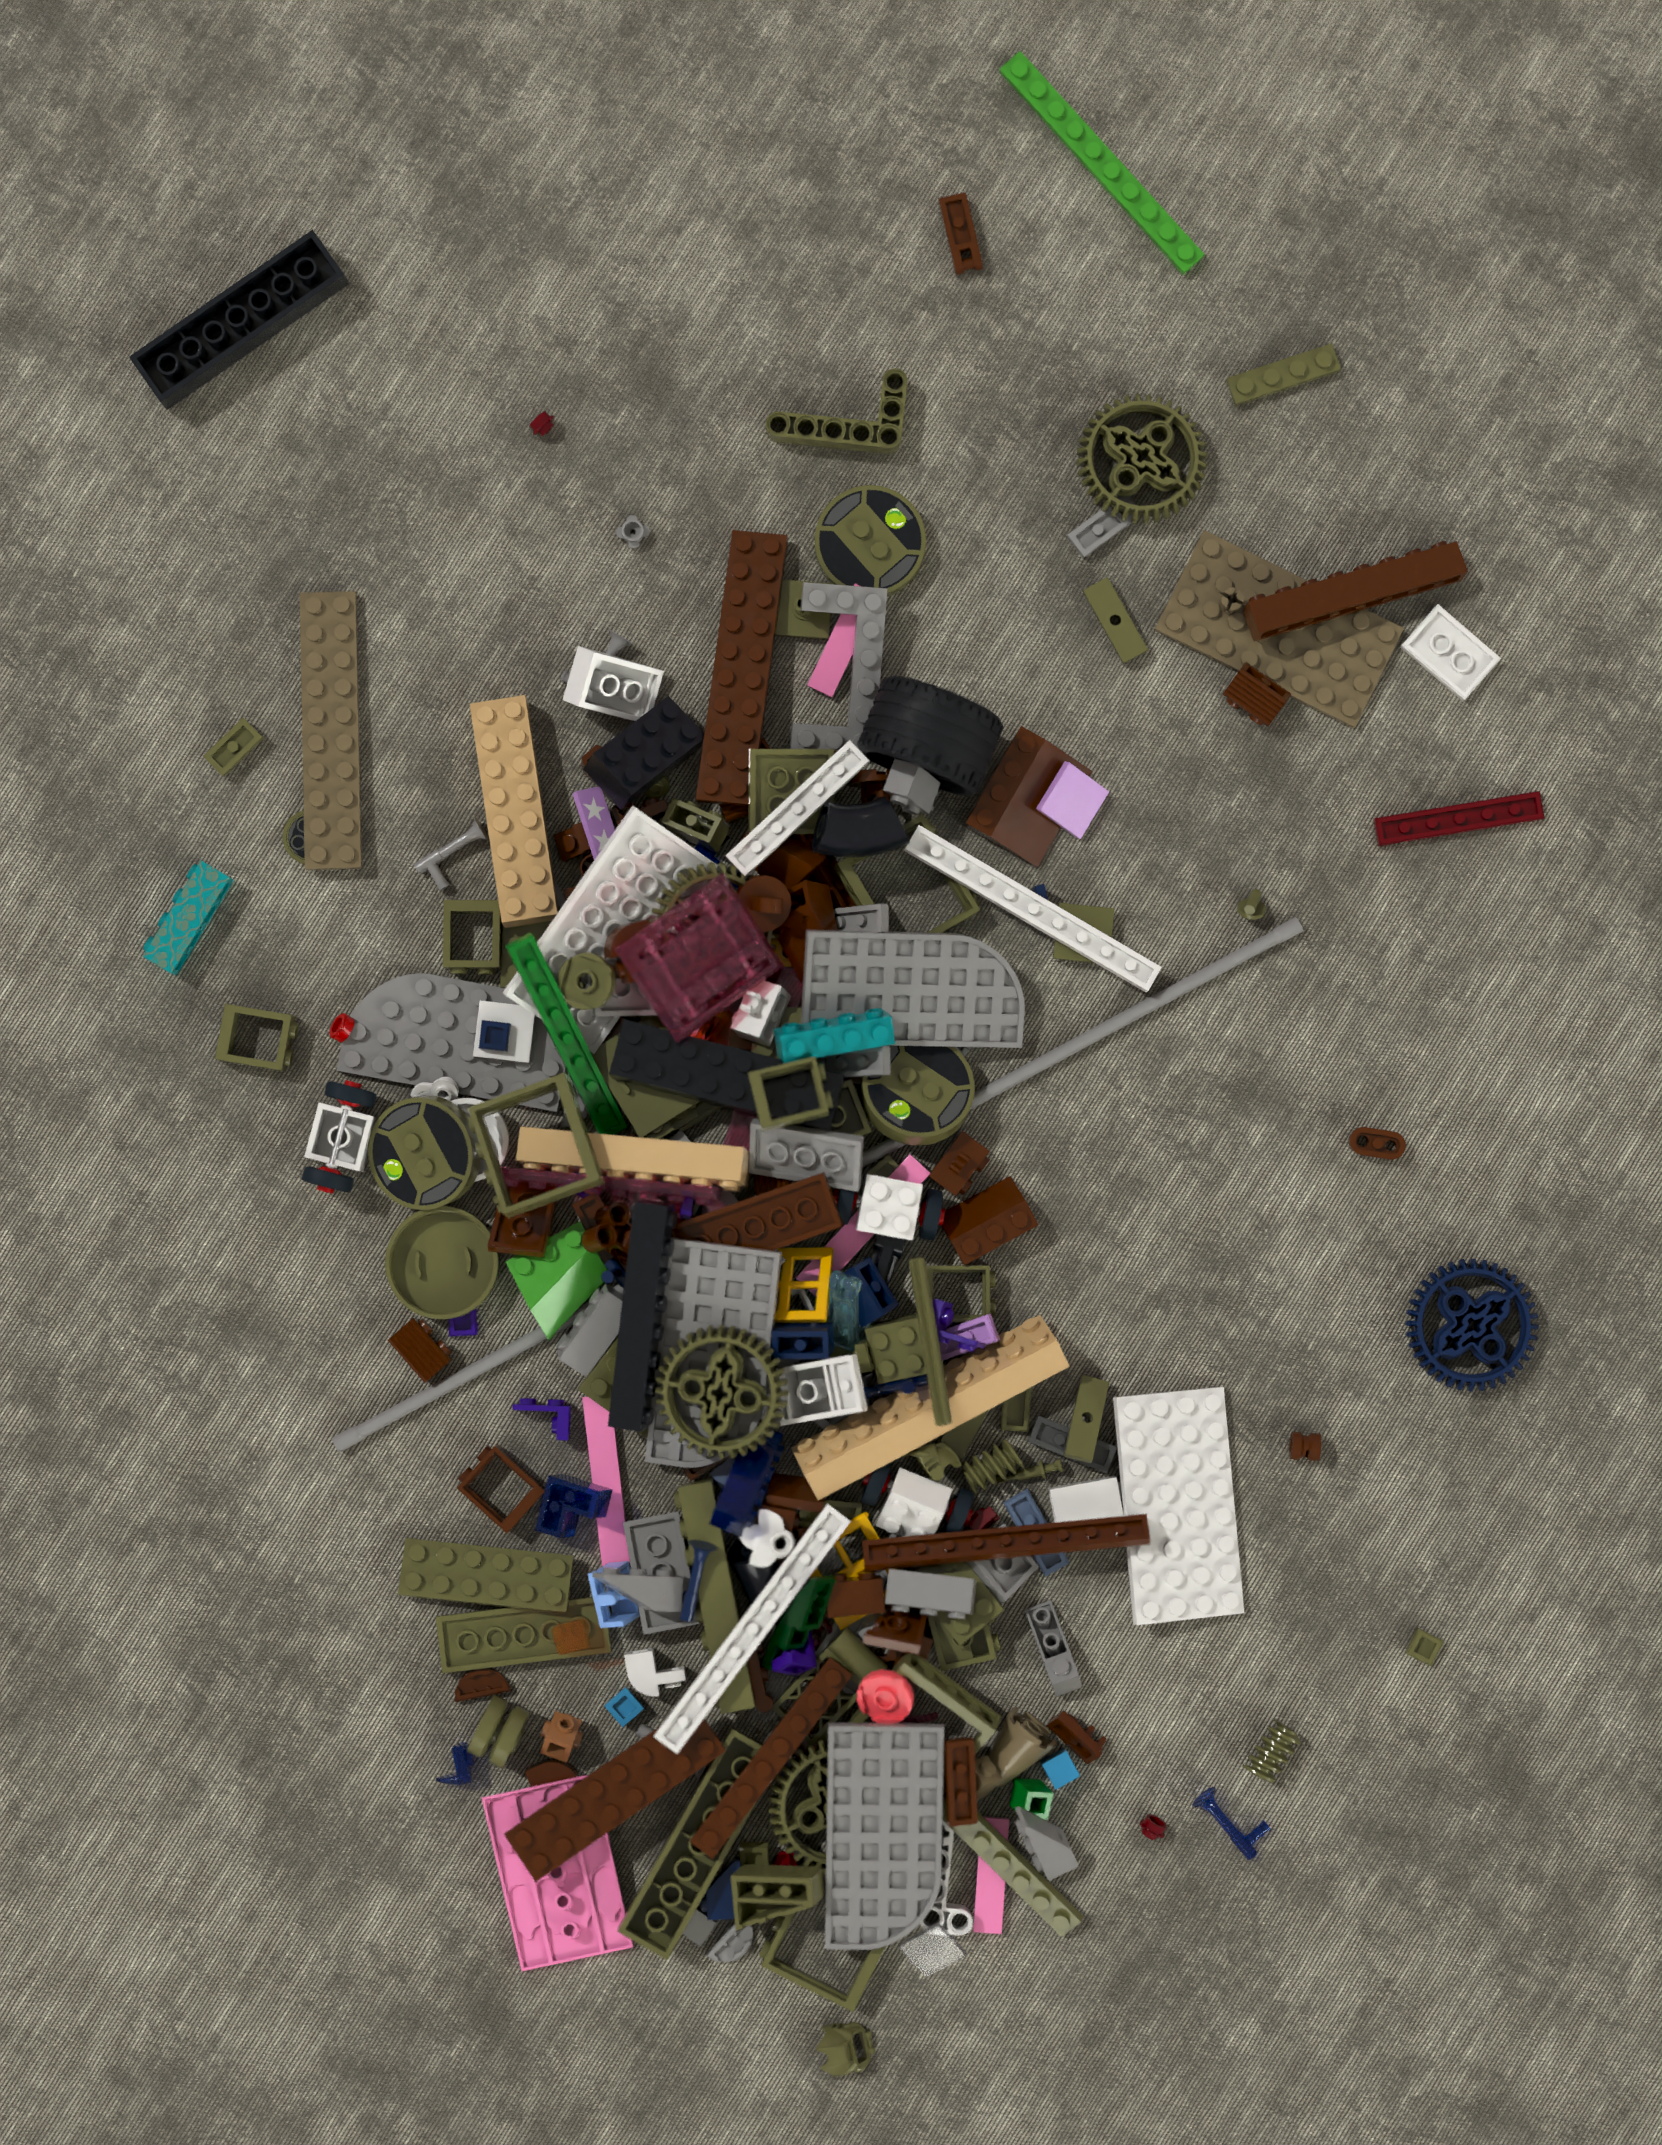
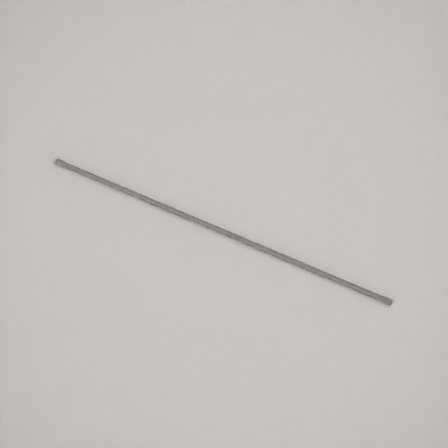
[332,917,1303,1453]

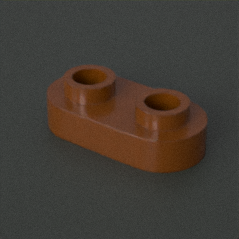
[1348,1127,1406,1160]

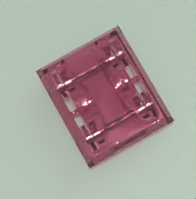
[614,872,784,1043]

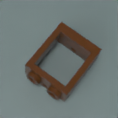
[457,1444,547,1533]

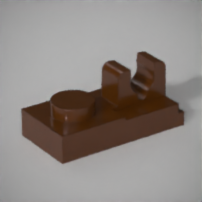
[612,798,668,828]
[1046,1710,1106,1765]

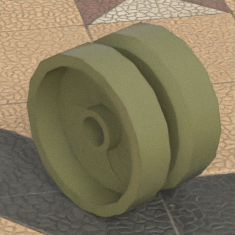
[467,1695,530,1769]

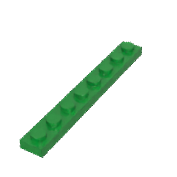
[505,933,627,1135]

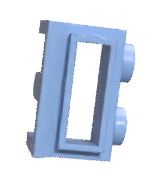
[588,1561,640,1628]

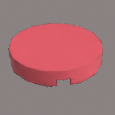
[857,1669,914,1723]

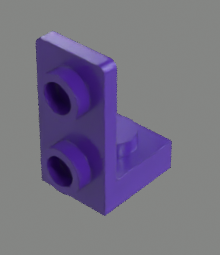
[933,1299,986,1352]
[513,1398,571,1441]
[771,1630,817,1676]

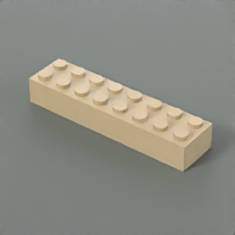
[470,695,559,928]
[516,1127,750,1192]

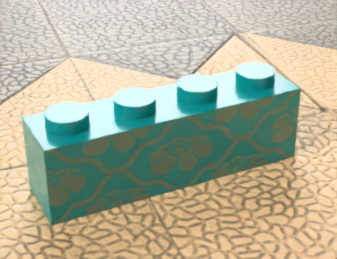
[143,860,234,976]

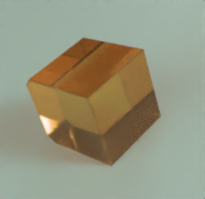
[552,1617,591,1655]

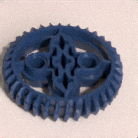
[1405,1259,1539,1392]

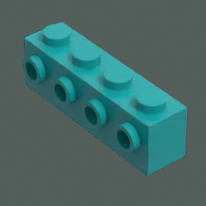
[774,1008,895,1063]

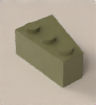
[731,1864,825,1931]

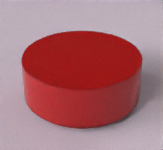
[329,1013,355,1043]

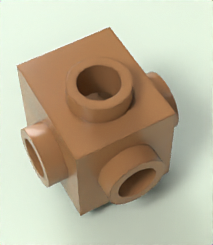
[540,1711,584,1763]

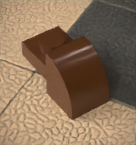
[553,822,591,861]

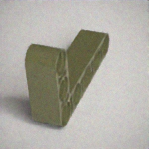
[766,368,907,454]

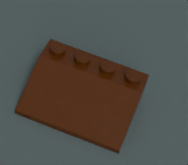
[965,726,1092,868]

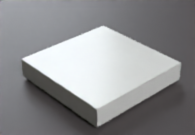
[473,1000,535,1063]

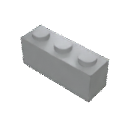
[556,1283,623,1377]
[885,1569,977,1619]

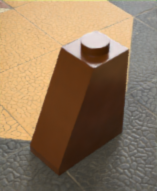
[742,832,827,890]

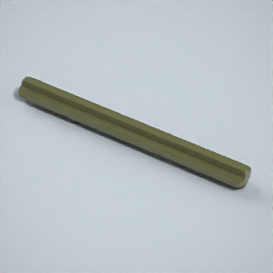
[909,1257,952,1426]

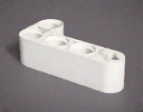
[920,1820,973,1935]

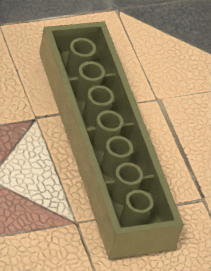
[674,1478,755,1714]
[617,1726,763,1960]

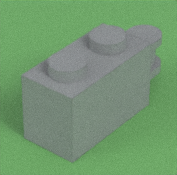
[883,759,940,815]

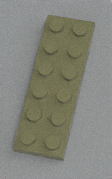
[398,1538,574,1613]
[436,1596,612,1674]

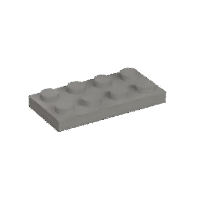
[749,1118,864,1192]
[623,1511,700,1635]

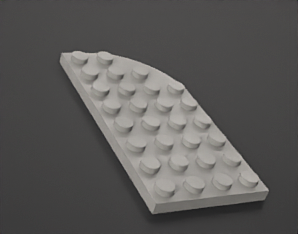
[801,930,1025,1048]
[336,973,566,1112]
[645,1237,782,1468]
[825,1723,944,1950]

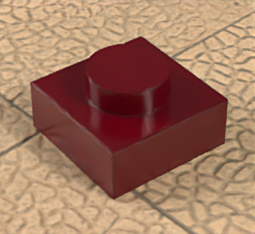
[968,1506,1000,1530]

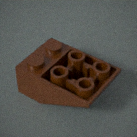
[773,880,838,983]

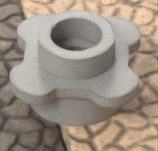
[616,515,650,549]

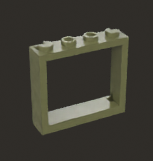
[834,814,980,933]
[467,1073,605,1218]
[849,1653,1001,1779]
[759,1861,885,2012]

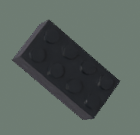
[583,696,704,810]

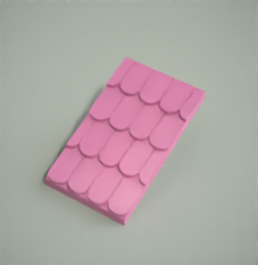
[482,1775,634,1971]

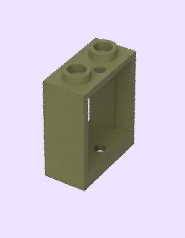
[443,900,502,975]
[215,1004,299,1072]
[748,1056,833,1132]
[927,1265,996,1322]

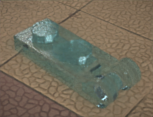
[829,1270,862,1352]

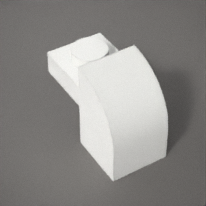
[624,1648,687,1696]

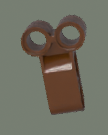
[582,1201,631,1266]

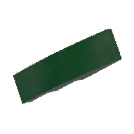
[761,1575,836,1670]

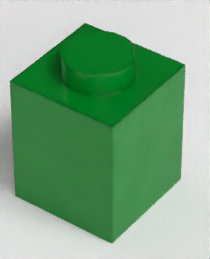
[1009,1778,1054,1820]

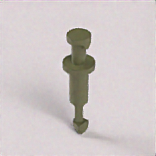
[996,1458,1064,1484]

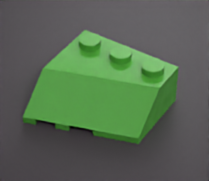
[505,1221,607,1341]

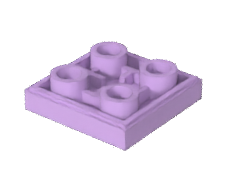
[1036,761,1109,839]

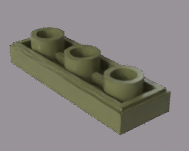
[1083,577,1148,664]
[1063,1374,1109,1463]

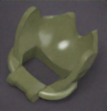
[902,1441,962,1481]
[816,2022,876,2077]

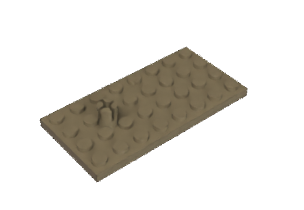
[1154,530,1404,729]

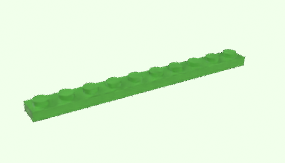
[999,51,1205,275]

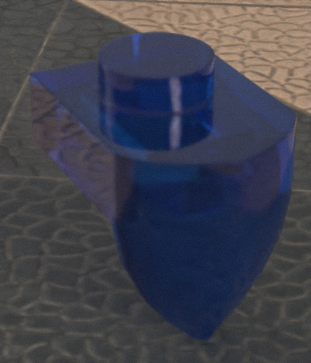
[436,1742,474,1785]

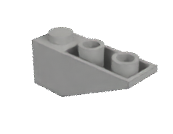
[593,1568,683,1612]
[1025,1600,1082,1697]
[1015,1806,1079,1881]

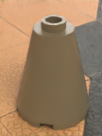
[988,1707,1057,1787]

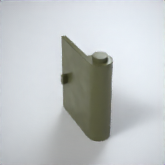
[591,1015,705,1138]

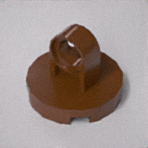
[847,769,891,803]
[734,875,791,932]

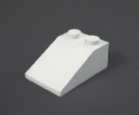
[563,646,664,721]

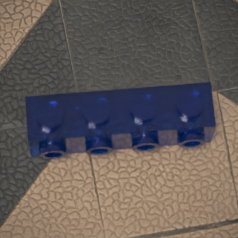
[709,1424,785,1537]

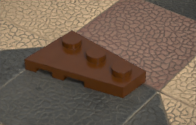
[863,1605,927,1655]

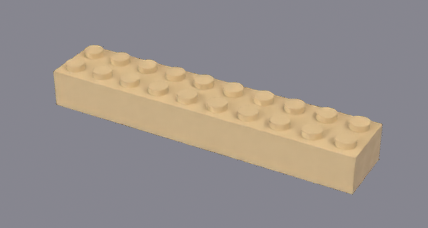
[791,1315,1069,1501]

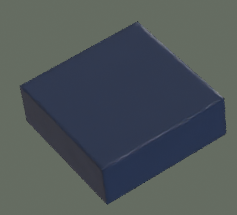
[479,1020,511,1052]

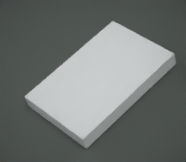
[1400,604,1501,701]

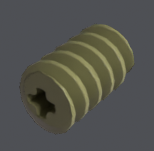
[962,1439,1025,1495]
[1242,1718,1301,1783]

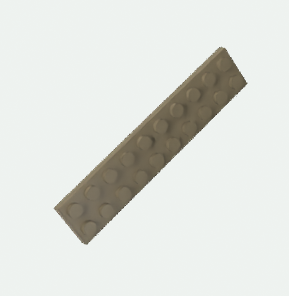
[300,591,362,871]

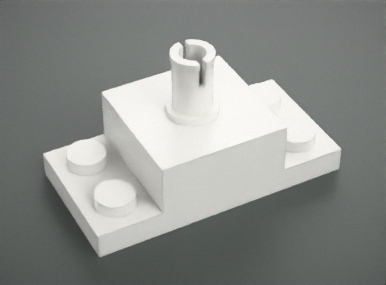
[761,1354,868,1428]

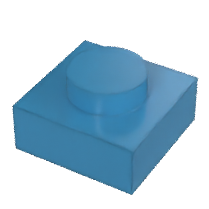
[604,1686,645,1727]

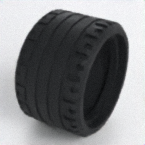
[857,676,1003,796]

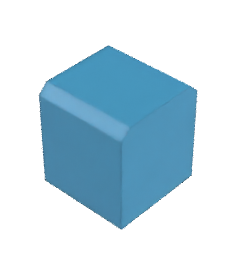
[1040,1747,1080,1790]

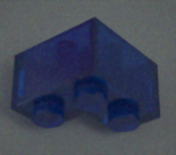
[535,1474,613,1538]

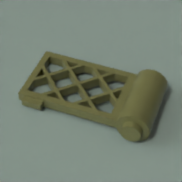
[771,1627,888,1745]

